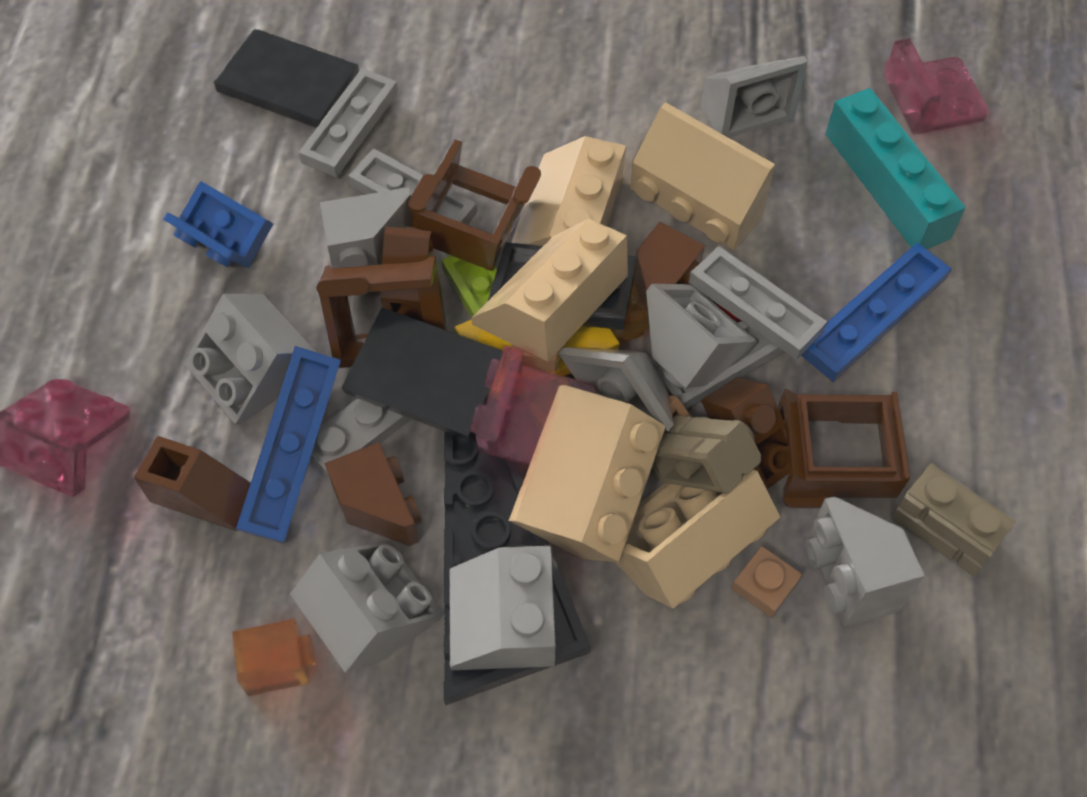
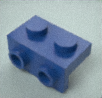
[163,181,274,268]

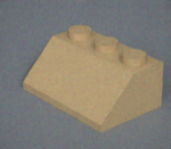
[630,102,775,251]
[511,136,626,246]
[471,219,628,362]
[509,385,666,562]
[615,470,781,609]

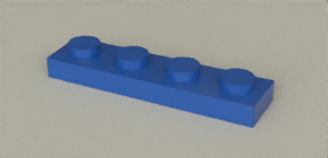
[801,243,952,382]
[236,346,341,544]

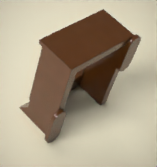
[408,139,541,271]
[316,255,447,368]
[778,388,910,508]

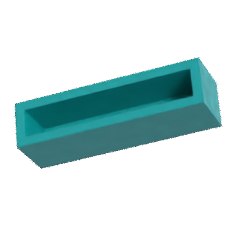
[825,88,966,249]

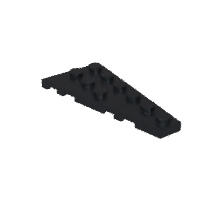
[444,399,591,706]

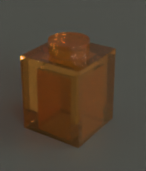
[232,619,315,696]

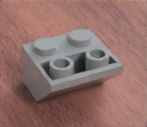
[184,294,316,424]
[805,497,925,628]
[290,541,444,673]

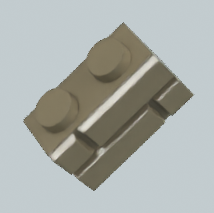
[652,415,761,494]
[892,463,1016,577]

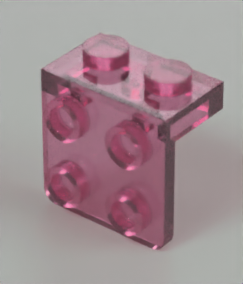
[884,38,989,135]
[471,346,595,466]
[0,379,130,497]

